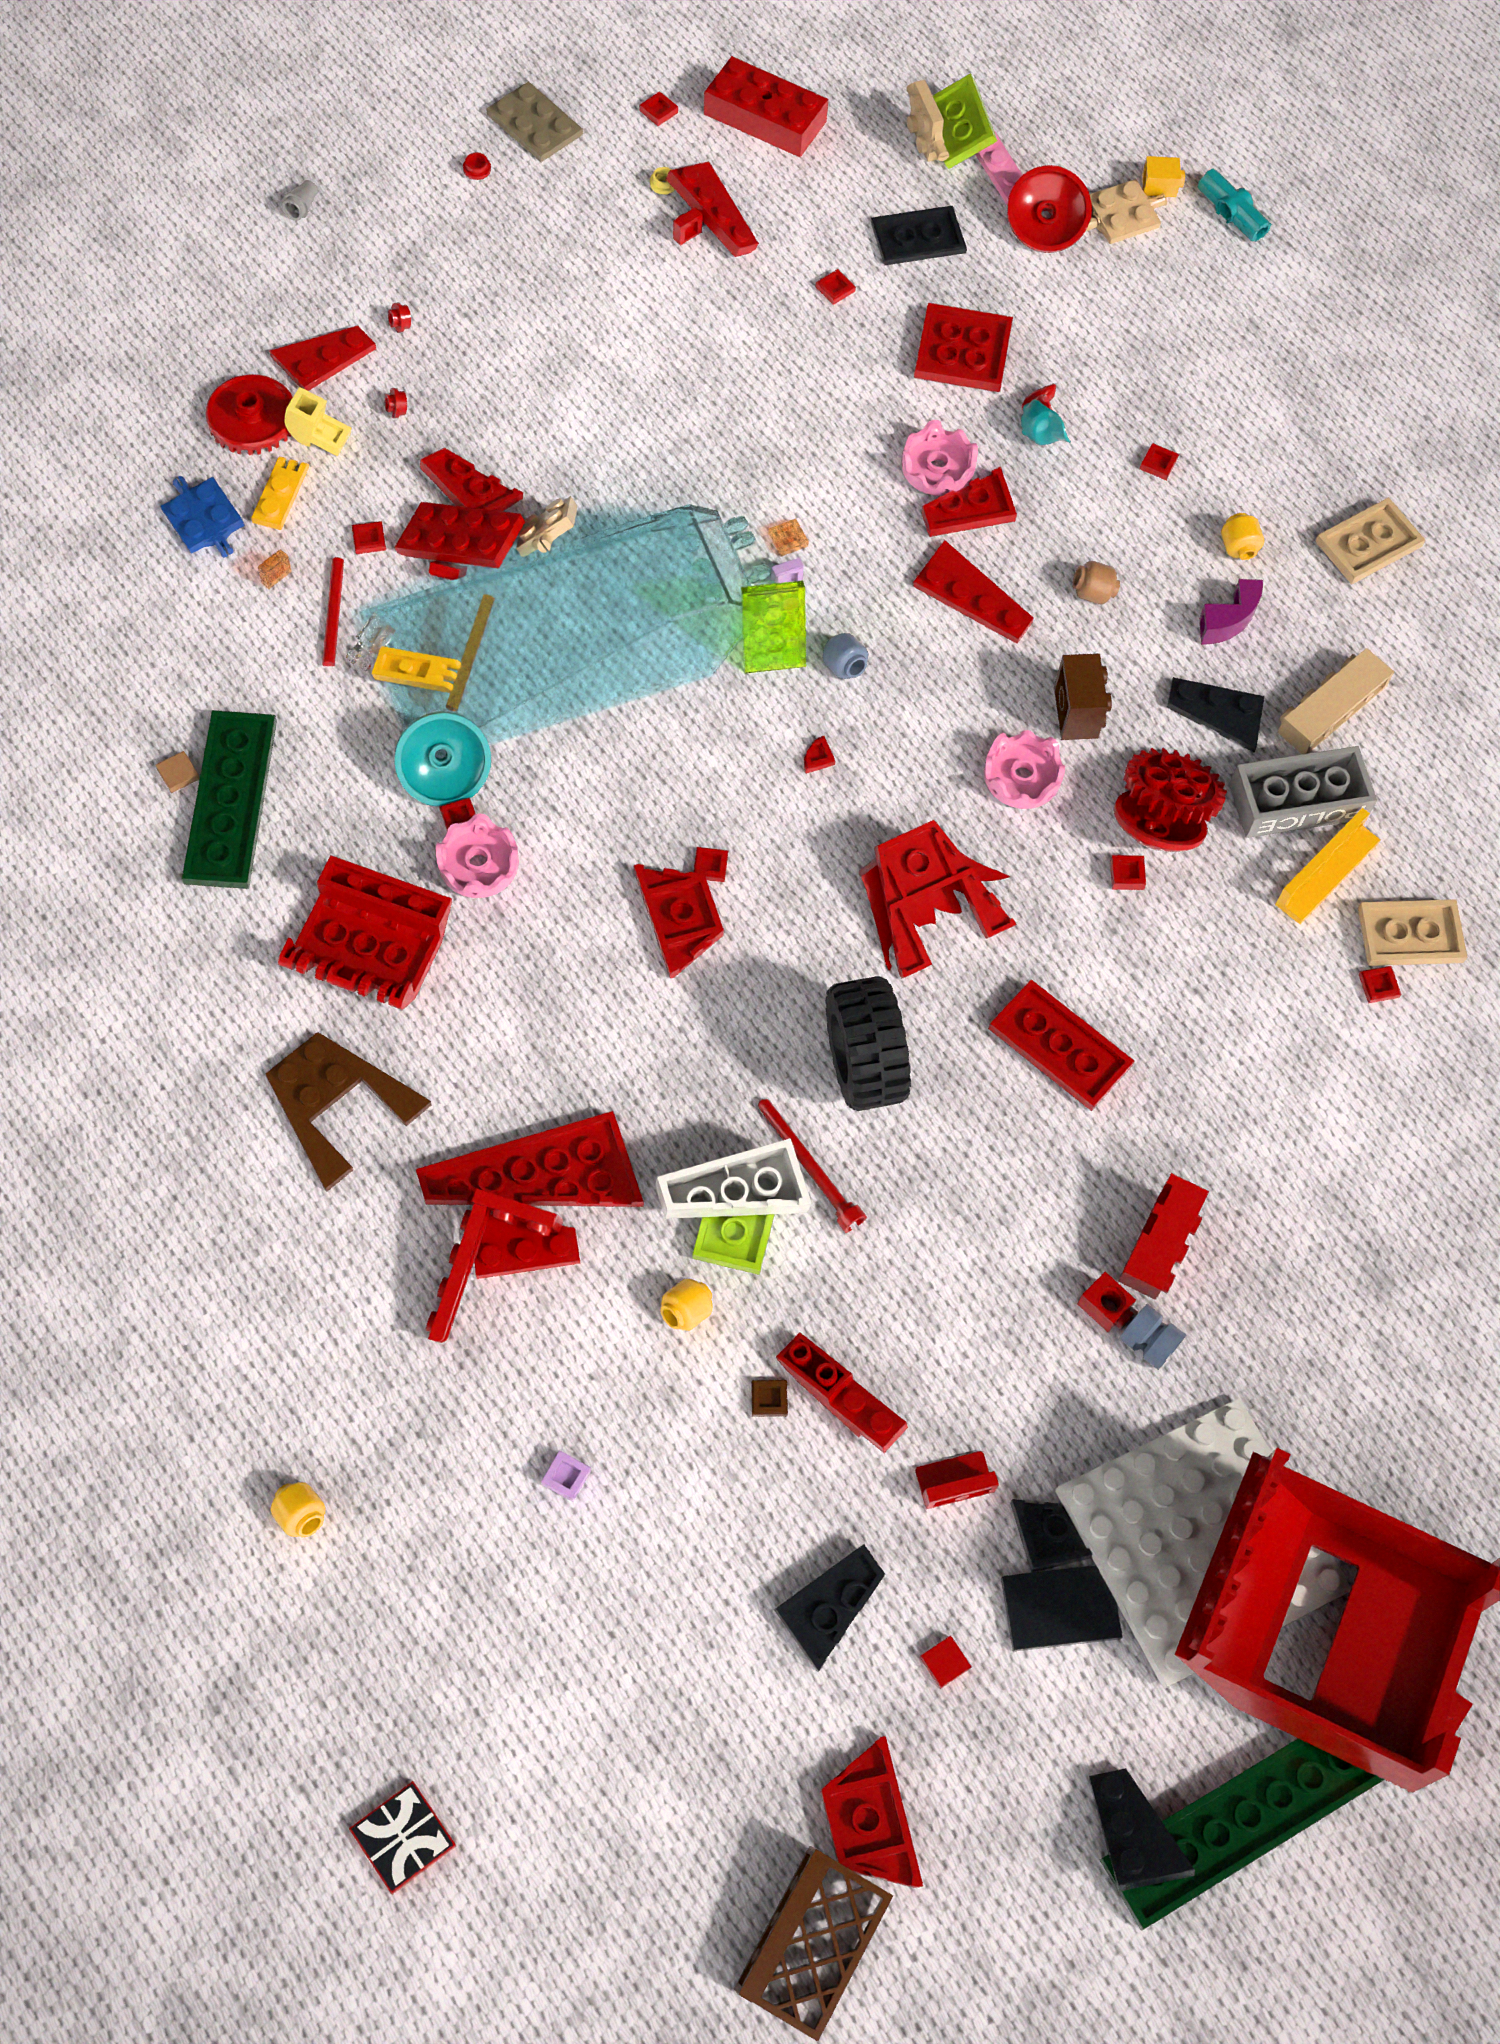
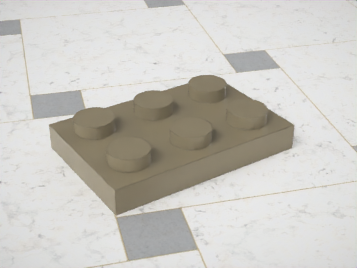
[486,81,583,162]

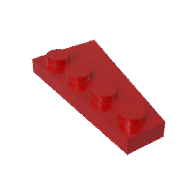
[666,161,759,257]
[913,540,1034,644]

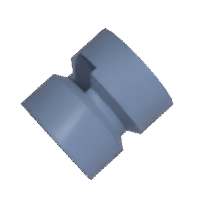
[1119,1304,1186,1370]

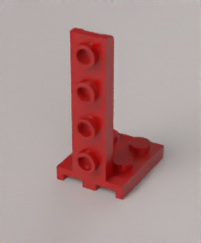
[426,1188,564,1343]

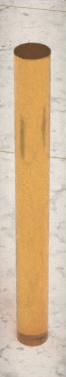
[446,594,495,711]

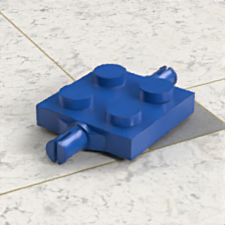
[160,476,245,558]

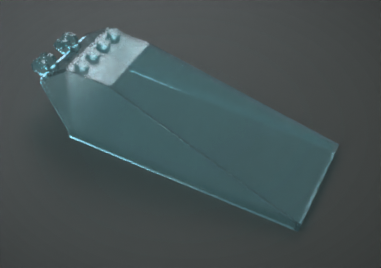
[359,504,778,758]

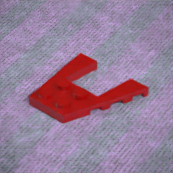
[874,820,1017,979]

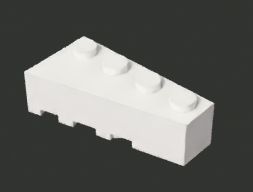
[655,1139,812,1219]

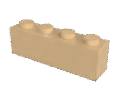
[1277,648,1394,754]

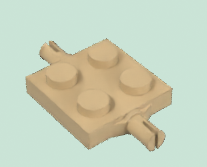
[906,80,949,162]
[1085,179,1167,244]
[516,496,577,558]

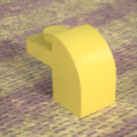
[285,387,352,456]

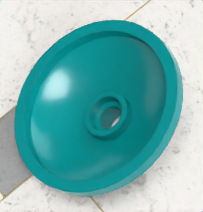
[394,712,491,807]

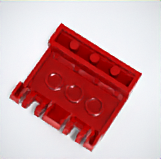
[278,855,452,1010]

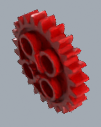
[1123,748,1227,824]

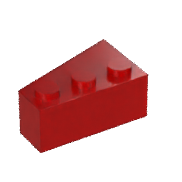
[1118,1173,1209,1300]

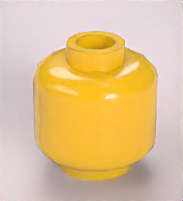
[1221,513,1265,560]
[660,1279,713,1331]
[270,1482,326,1537]

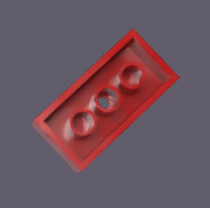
[704,56,829,158]

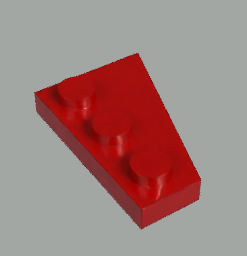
[269,325,376,391]
[420,448,523,511]
[921,466,1017,537]
[474,1215,581,1279]

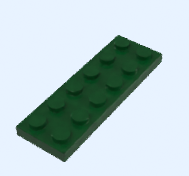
[182,710,277,889]

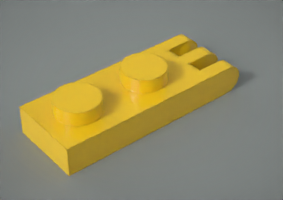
[251,456,309,530]
[371,646,461,693]

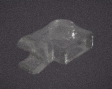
[346,612,396,672]

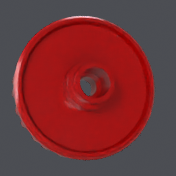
[205,374,293,455]

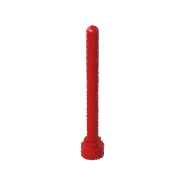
[758,1099,867,1233]

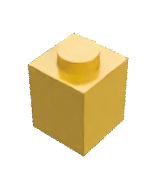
[1142,156,1185,197]

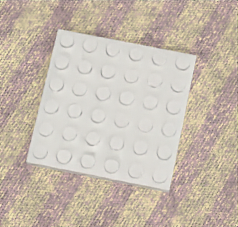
[1055,1398,1351,1689]

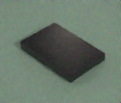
[871,205,967,266]
[1001,1565,1123,1652]

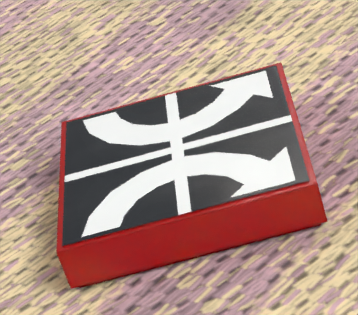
[349,1781,456,1895]

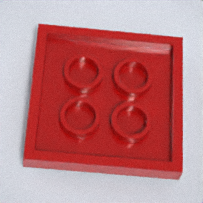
[914,303,1013,392]

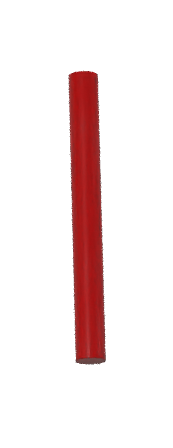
[322,557,344,666]

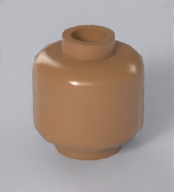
[1072,561,1120,605]

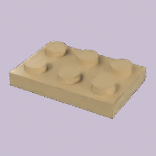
[1315,497,1425,585]
[1358,899,1468,966]

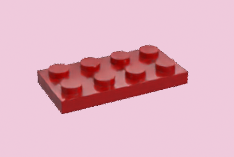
[394,502,525,569]
[988,979,1135,1111]

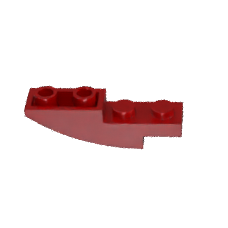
[776,1332,908,1453]

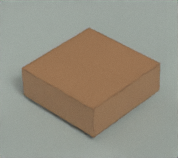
[155,751,200,793]

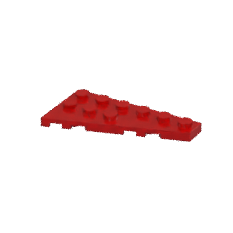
[416,1111,644,1207]

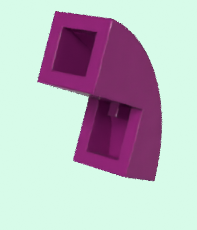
[1199,579,1263,645]

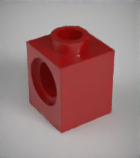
[1077,1271,1136,1332]

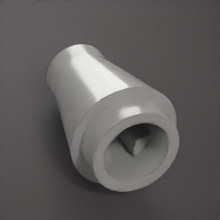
[282,180,318,221]

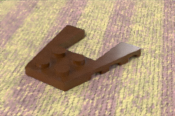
[265,1032,432,1192]

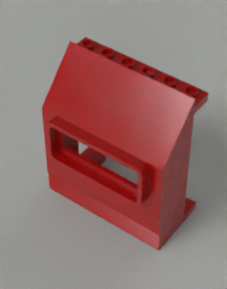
[1174,1448,1500,1793]

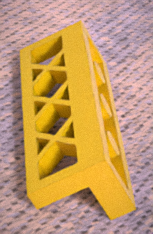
[1275,808,1381,925]

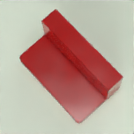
[915,1451,999,1510]

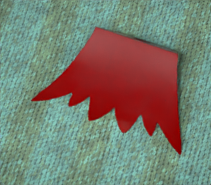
[859,852,1010,971]

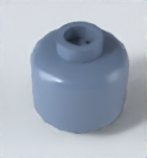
[822,633,869,679]

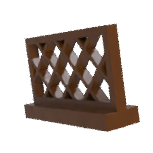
[734,1846,893,2041]

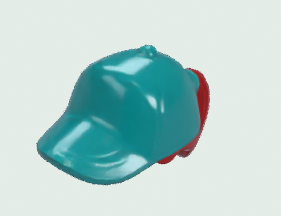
[1021,383,1071,445]

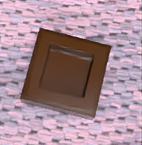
[751,1380,788,1417]

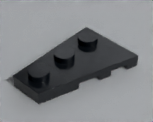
[1167,677,1265,753]
[774,1544,886,1672]

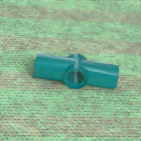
[1197,168,1272,242]

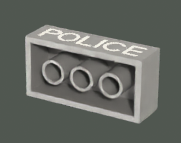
[1229,746,1377,838]

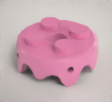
[901,420,978,496]
[984,730,1065,809]
[436,813,519,898]

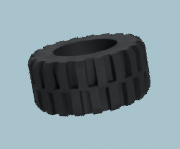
[825,976,911,1111]

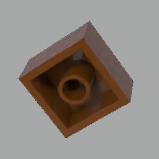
[1054,653,1112,740]

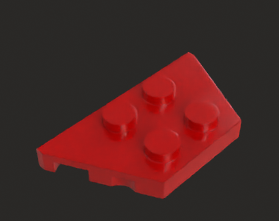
[634,864,724,979]
[820,1736,923,1888]

